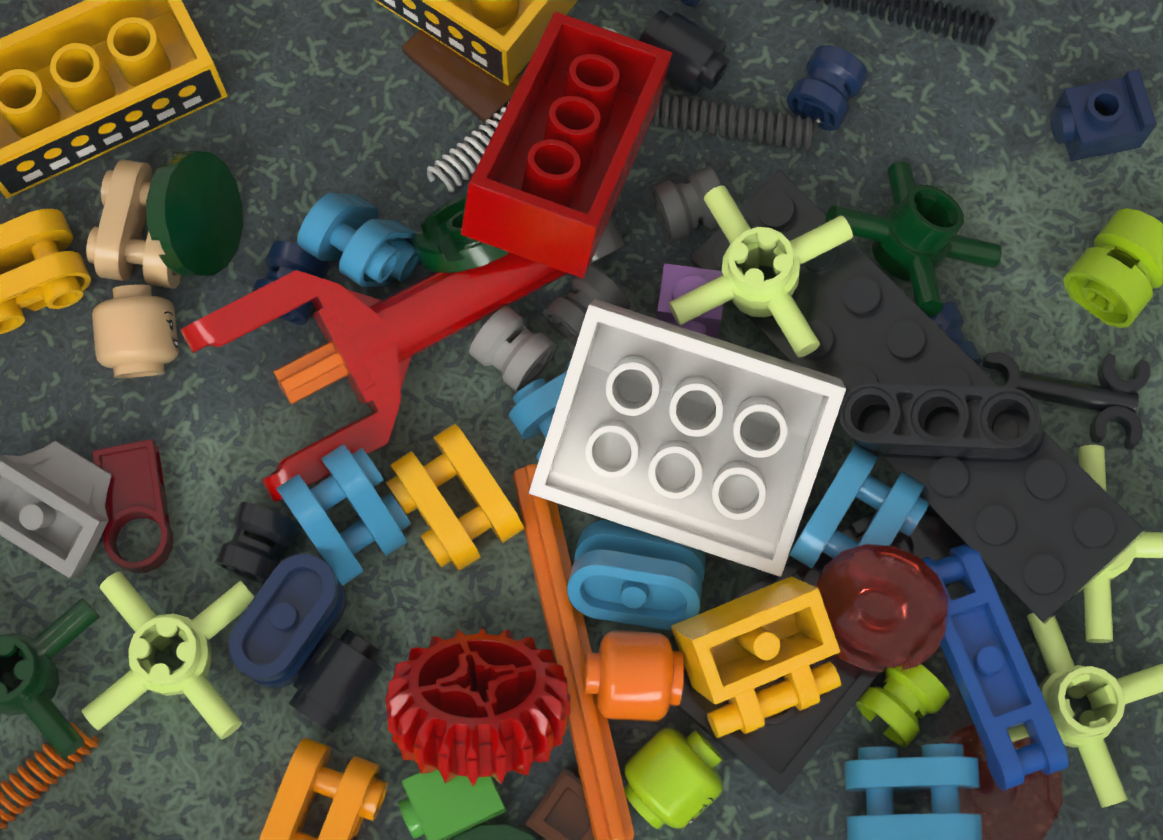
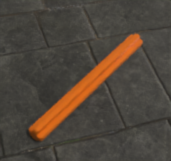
[512,464,634,840]

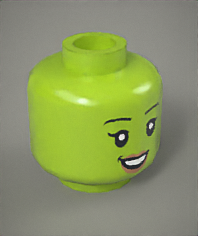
[624,727,723,829]

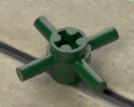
[825,161,1002,317]
[0,598,100,758]

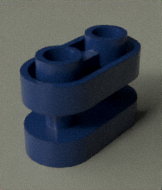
[229,554,346,688]

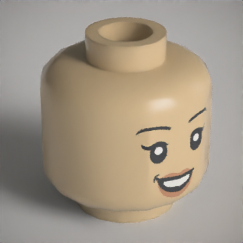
[92,285,179,378]

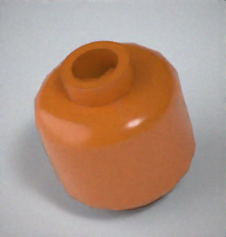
[584,630,684,722]

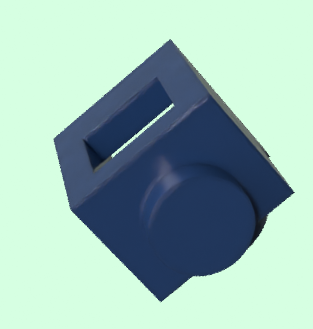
[1050,69,1157,161]

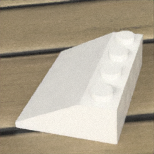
[528,299,846,577]

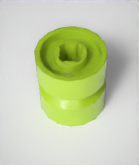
[1063,208,1163,328]

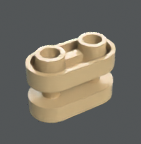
[86,159,181,289]

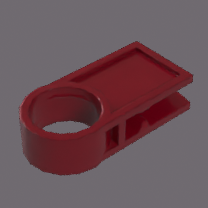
[92,439,173,573]

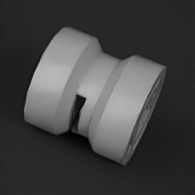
[469,306,557,392]

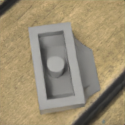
[0,441,112,579]

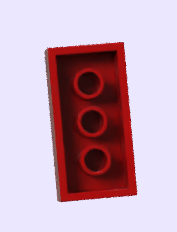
[461,11,673,279]

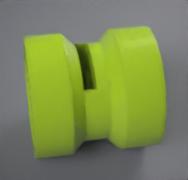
[855,653,950,748]

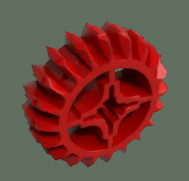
[386,627,571,787]

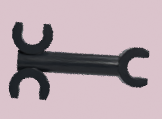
[982,352,1150,450]

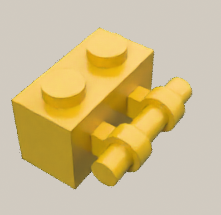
[671,576,841,738]

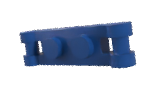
[907,544,1069,791]

